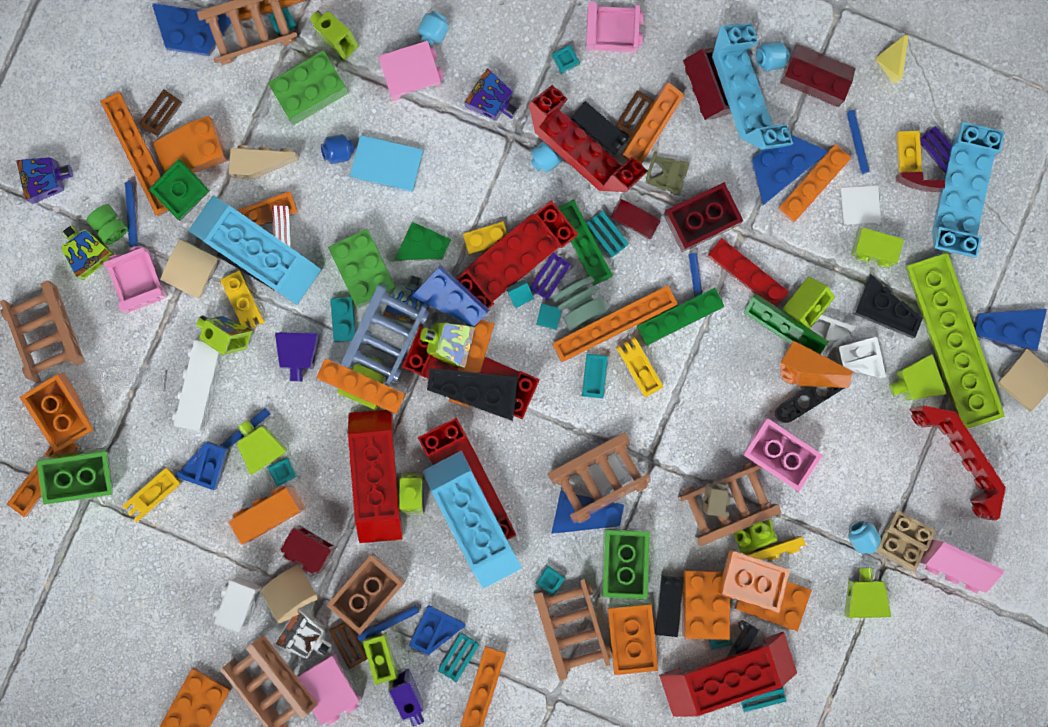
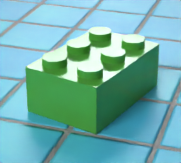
[268,50,349,126]
[328,229,396,309]
[36,447,113,505]
[601,529,650,599]

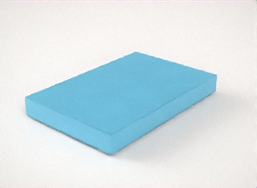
[350,135,423,192]

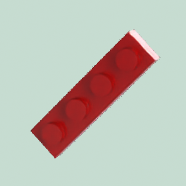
[707,238,789,307]

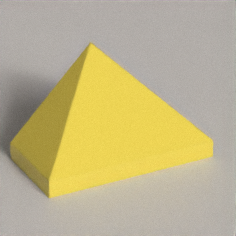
[875,35,909,83]

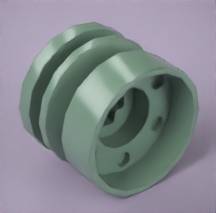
[552,276,610,330]

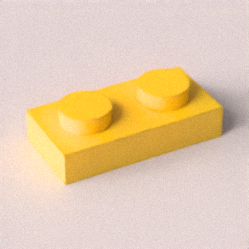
[896,131,922,174]
[463,221,507,256]

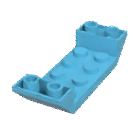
[712,23,793,150]
[932,122,1005,258]
[188,195,322,305]
[422,451,522,589]

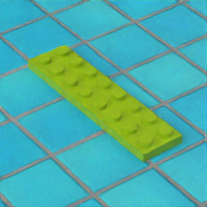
[905,252,1005,429]

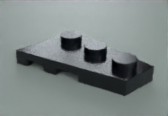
[853,273,923,339]

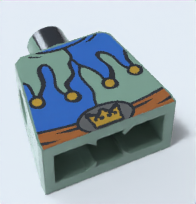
[382,275,426,329]

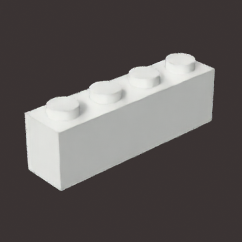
[172,340,223,432]

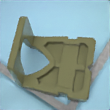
[646,151,690,196]

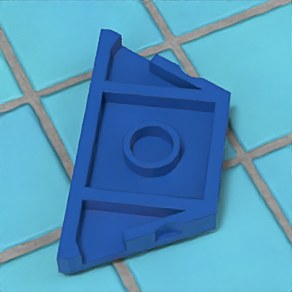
[152,3,231,56]
[751,135,828,206]

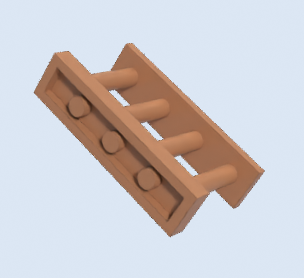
[197,0,298,65]
[0,280,85,383]
[548,432,651,523]
[678,462,782,546]
[533,578,613,681]
[220,634,319,727]

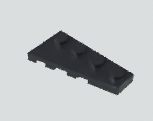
[427,368,518,421]

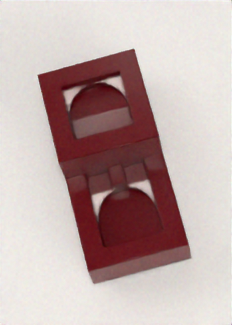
[896,172,945,192]
[610,199,661,239]

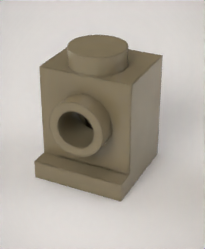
[702,481,730,517]

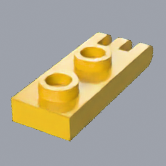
[220,270,265,329]
[615,337,664,398]
[122,467,182,523]
[745,536,806,561]

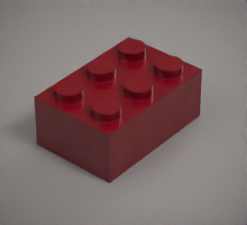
[663,182,744,253]

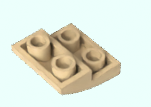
[160,238,220,299]
[997,349,1048,412]
[876,510,936,571]
[261,564,318,624]

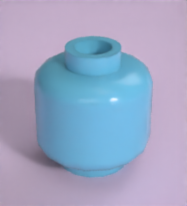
[418,11,449,45]
[756,41,789,71]
[531,141,562,172]
[848,521,881,554]

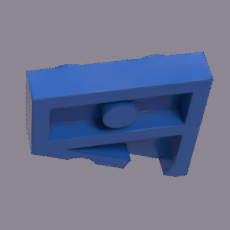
[175,441,228,491]
[409,605,466,655]

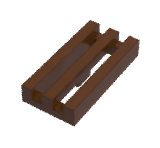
[139,89,183,137]
[615,90,654,138]
[328,621,367,669]

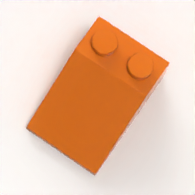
[153,116,228,173]
[780,341,853,388]
[20,372,94,453]

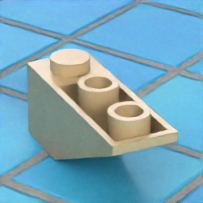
[229,145,299,179]

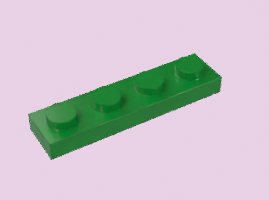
[557,199,613,286]
[637,288,725,346]
[743,294,829,355]

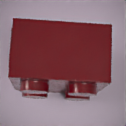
[279,525,337,574]

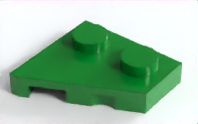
[395,222,452,261]

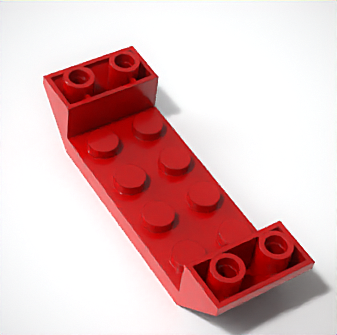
[529,85,648,192]
[455,200,579,309]
[402,327,540,420]
[910,406,1006,521]
[348,409,403,543]
[417,417,517,540]
[659,632,797,717]

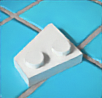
[811,315,855,357]
[835,337,886,378]

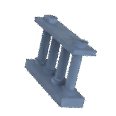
[341,282,429,386]

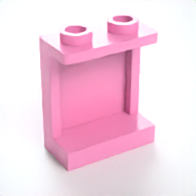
[586,2,644,53]
[378,41,444,102]
[103,246,167,313]
[297,653,361,725]

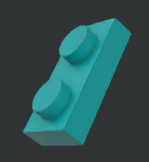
[330,297,356,342]

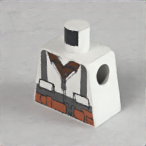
[274,607,331,658]

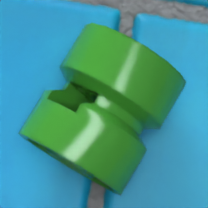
[86,204,128,245]

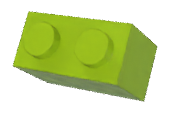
[851,227,904,269]
[782,276,835,329]
[363,632,399,685]

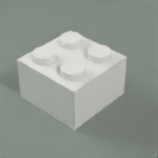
[214,577,263,633]

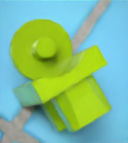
[734,519,778,554]

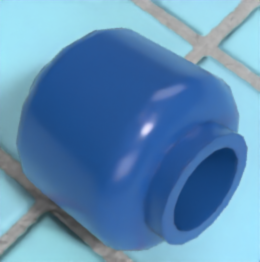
[321,134,354,164]

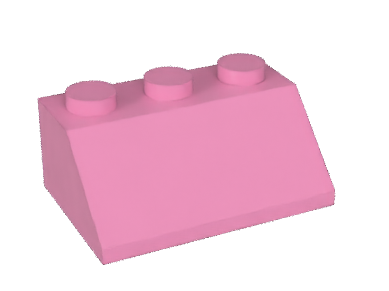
[743,418,823,492]
[920,540,1005,594]

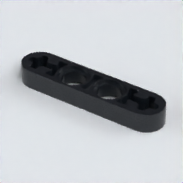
[775,386,844,423]

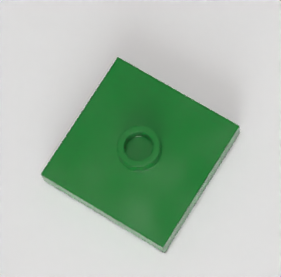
[149,159,211,221]

